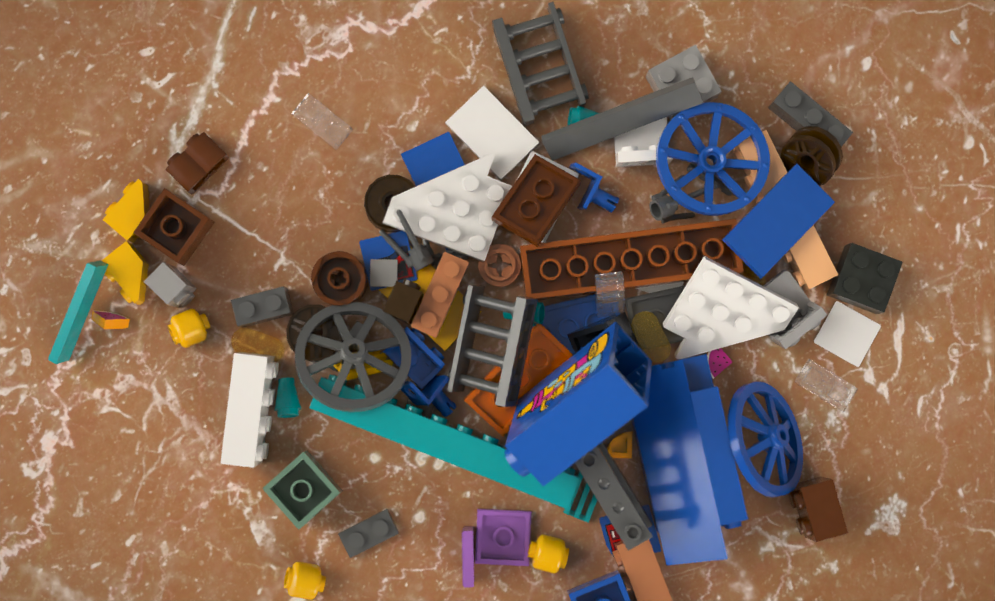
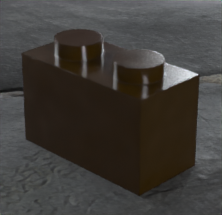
[383,279,424,325]

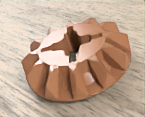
[478,244,521,287]

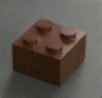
[133,188,215,266]
[789,477,848,542]

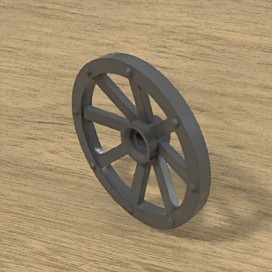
[295,302,411,412]

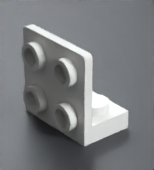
[614,117,673,167]

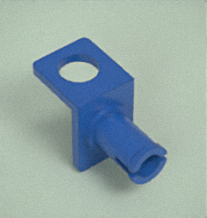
[569,162,619,213]
[401,375,456,417]

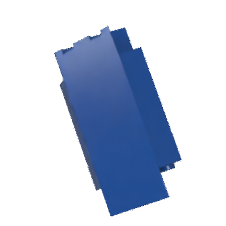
[631,354,748,566]

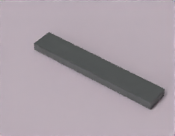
[541,77,703,161]

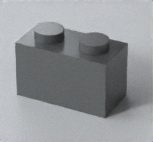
[231,286,294,328]

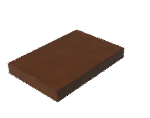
[492,154,581,247]

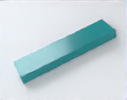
[48,260,108,364]

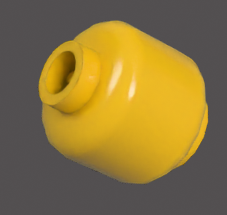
[167,309,210,348]
[527,534,569,574]
[284,562,326,600]

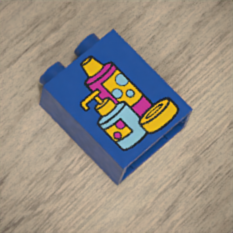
[504,321,652,487]

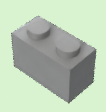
[144,262,197,308]

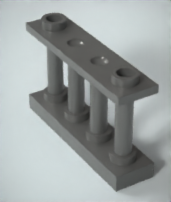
[492,2,589,127]
[447,285,538,407]
[575,441,653,551]

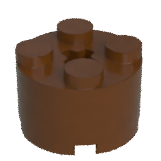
[311,251,368,306]

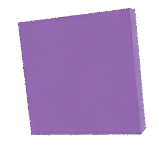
[475,509,532,566]
[462,526,475,587]

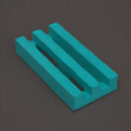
[563,471,597,523]

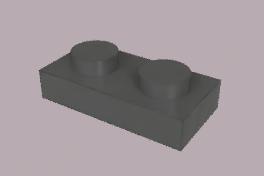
[338,509,399,558]

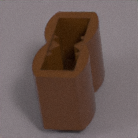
[165,132,229,195]

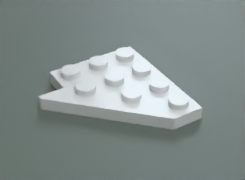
[383,153,512,262]
[663,256,799,360]

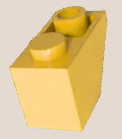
[103,179,150,243]
[102,241,149,305]

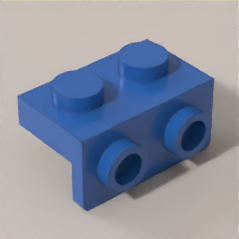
[383,326,445,390]

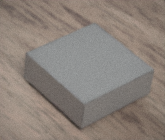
[370,259,398,287]

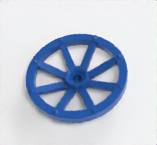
[656,102,770,216]
[728,382,803,497]

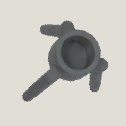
[649,175,717,224]
[379,209,435,272]

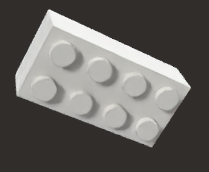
[221,352,279,468]

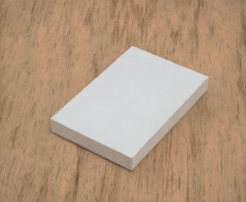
[445,86,539,180]

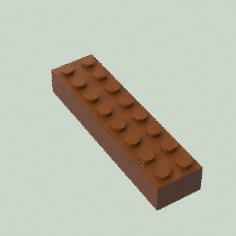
[520,219,744,300]

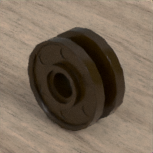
[780,126,843,186]
[364,174,415,233]
[286,305,343,362]

